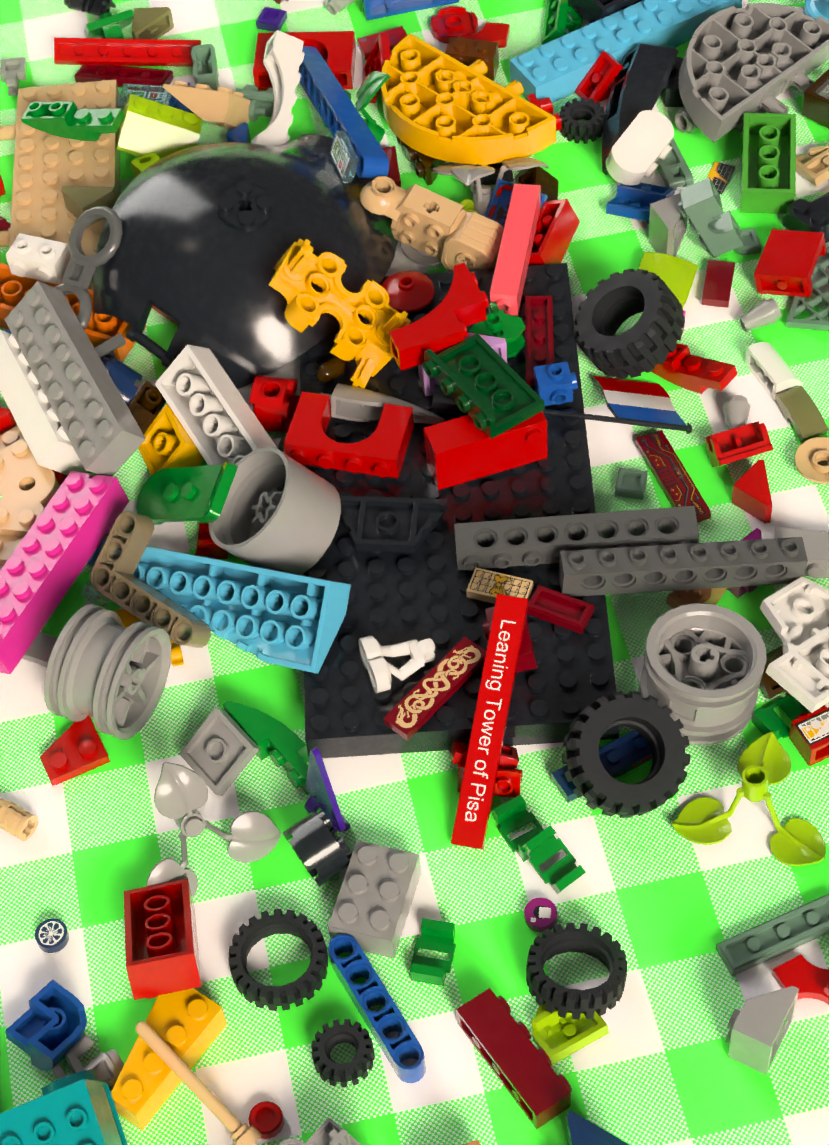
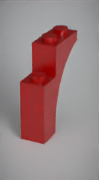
[389,263,489,371]

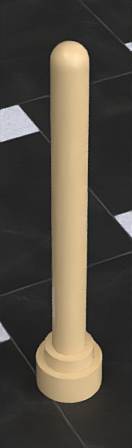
[135,1021,262,1145]

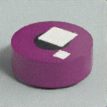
[524,897,557,932]

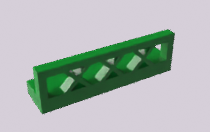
[541,0,583,45]

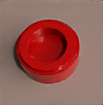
[248,1101,284,1139]

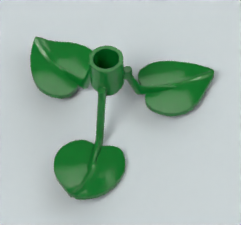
[324,71,391,143]

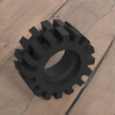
[560,98,605,144]
[311,1019,375,1088]

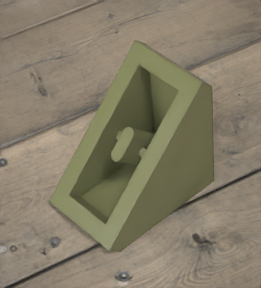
[131,7,174,39]
[61,186,117,228]

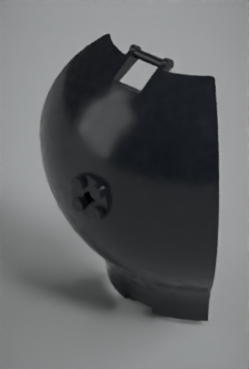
[93,134,399,390]

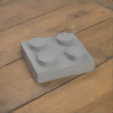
[179,707,260,796]

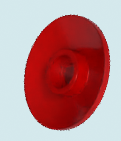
[381,271,434,313]

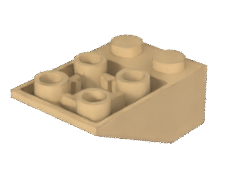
[163,81,251,129]

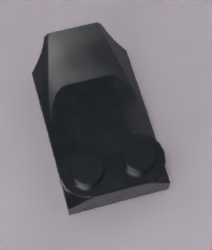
[782,192,829,243]

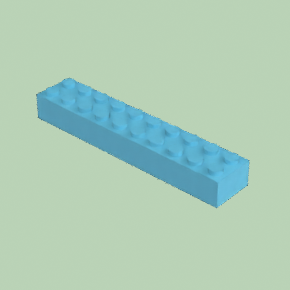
[509,0,742,103]

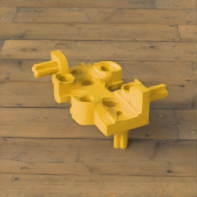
[269,239,411,388]

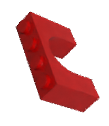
[253,31,356,91]
[284,391,414,479]

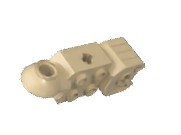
[359,176,504,272]

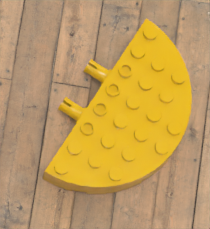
[381,33,556,166]

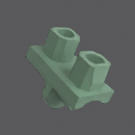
[235,84,274,122]

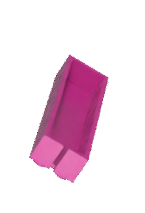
[0,471,129,675]

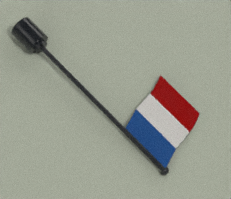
[432,376,693,434]

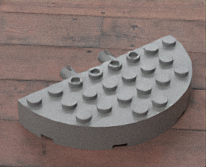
[679,3,829,143]

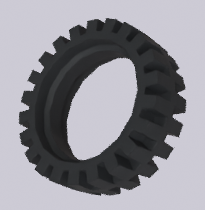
[228,909,328,1011]
[526,923,627,1020]

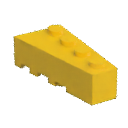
[111,988,227,1131]

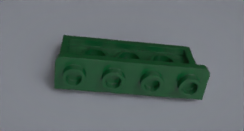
[423,333,545,439]

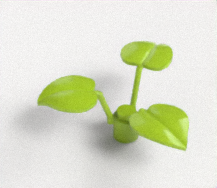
[672,732,826,867]

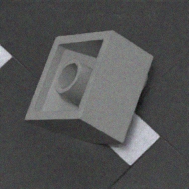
[725,986,799,1075]

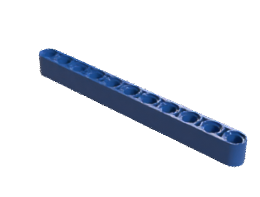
[298,46,389,179]

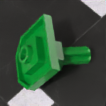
[84,9,134,39]

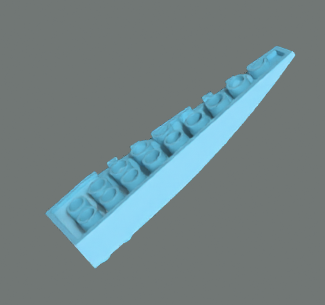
[88,538,351,673]

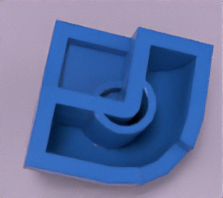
[5,979,87,1072]

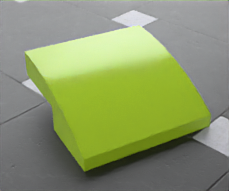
[638,252,699,307]

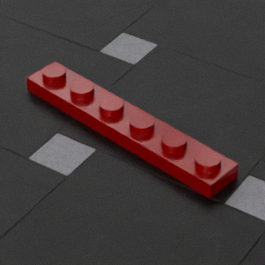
[54,38,201,67]

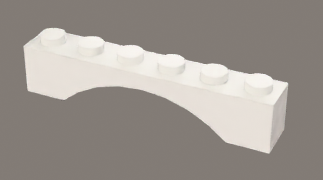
[251,30,305,147]

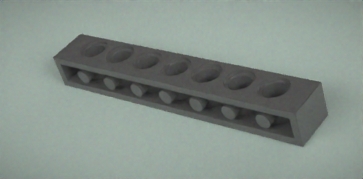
[454,506,699,571]
[558,537,808,597]

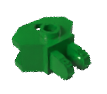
[468,302,526,358]

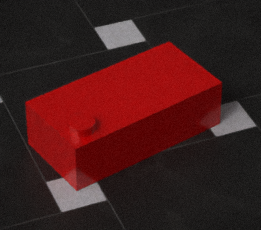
[424,411,548,490]
[124,878,202,1000]

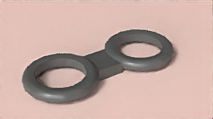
[55,206,123,330]

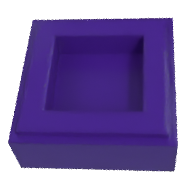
[256,7,287,32]

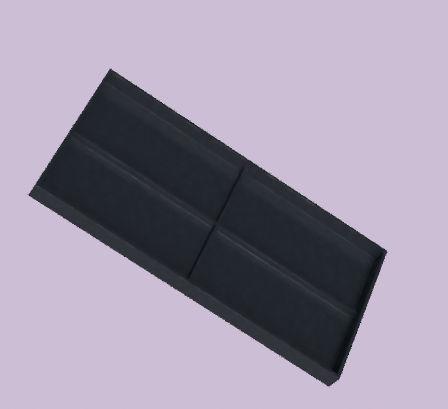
[300,263,619,759]

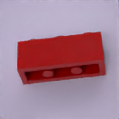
[528,199,580,266]

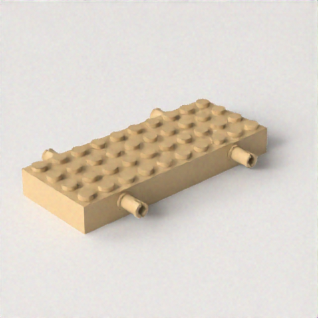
[0,80,121,281]

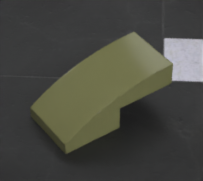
[775,386,829,443]

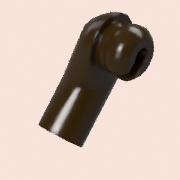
[316,354,346,383]

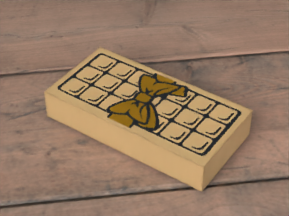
[466,567,534,604]

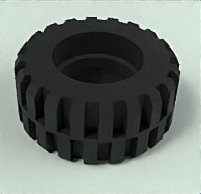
[574,269,685,378]
[562,691,691,818]

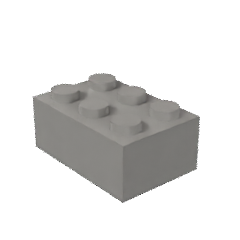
[328,840,421,958]

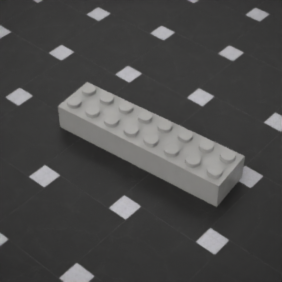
[5,281,146,476]

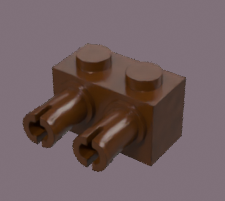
[445,37,499,81]

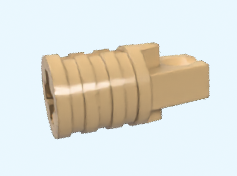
[0,798,38,841]

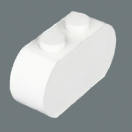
[606,110,674,186]

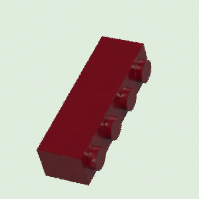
[456,988,572,1129]

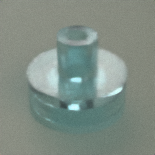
[80,581,110,607]

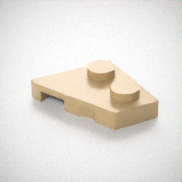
[796,144,829,187]

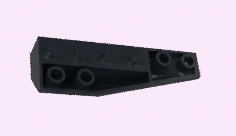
[602,44,678,175]

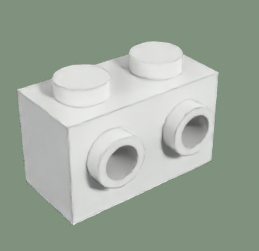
[6,233,71,285]

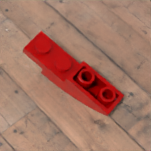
[651,343,738,394]

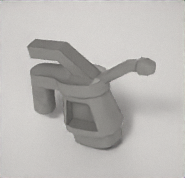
[51,1034,124,1088]

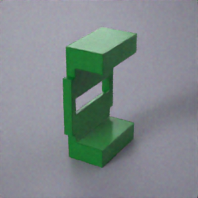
[752,694,811,740]
[493,795,544,862]
[522,825,586,894]
[410,918,456,986]

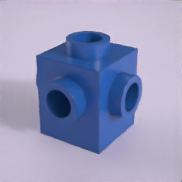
[534,362,578,406]

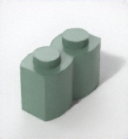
[191,44,220,89]

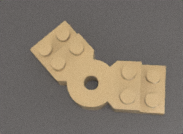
[0,425,60,566]

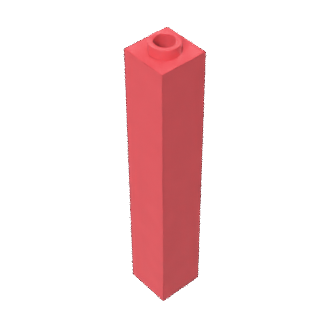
[490,184,541,316]

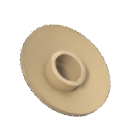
[794,437,829,484]

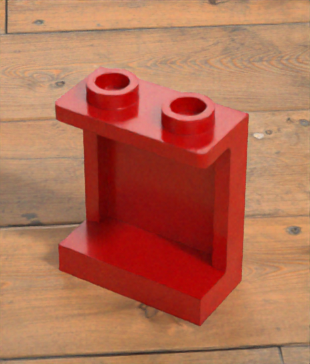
[754,229,827,297]

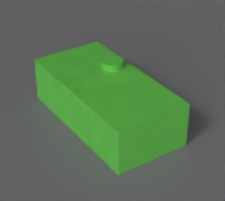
[740,113,796,214]

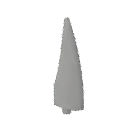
[320,383,445,424]

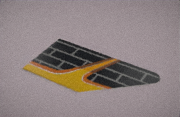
[708,162,736,194]

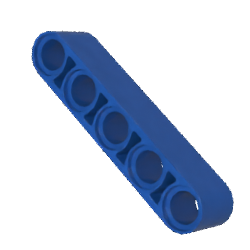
[328,934,426,1084]

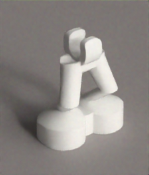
[359,636,435,693]

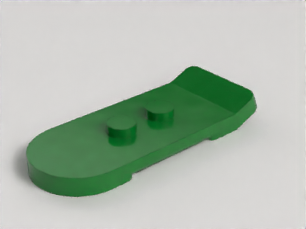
[136,461,238,525]

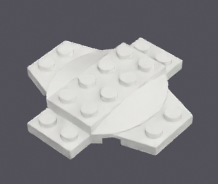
[760,577,829,713]

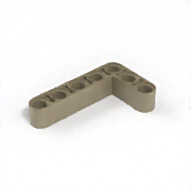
[90,511,211,648]

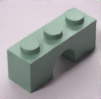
[678,177,743,258]

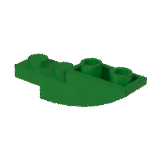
[21,101,125,141]
[223,701,309,795]

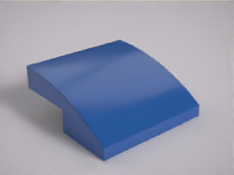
[606,183,675,222]

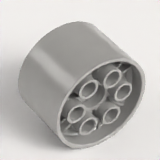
[209,447,341,575]

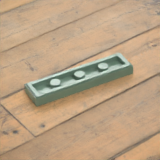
[716,894,829,976]

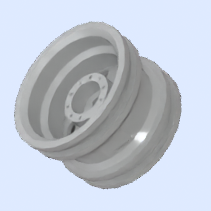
[44,604,171,740]

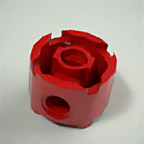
[249,375,300,434]

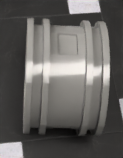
[638,603,767,745]

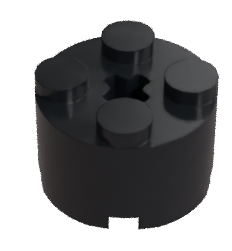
[282,810,352,886]

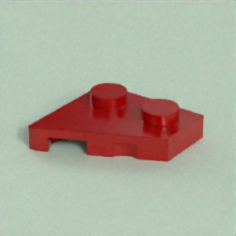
[40,715,110,786]

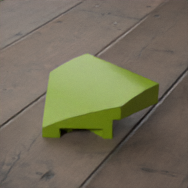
[531,1003,609,1066]

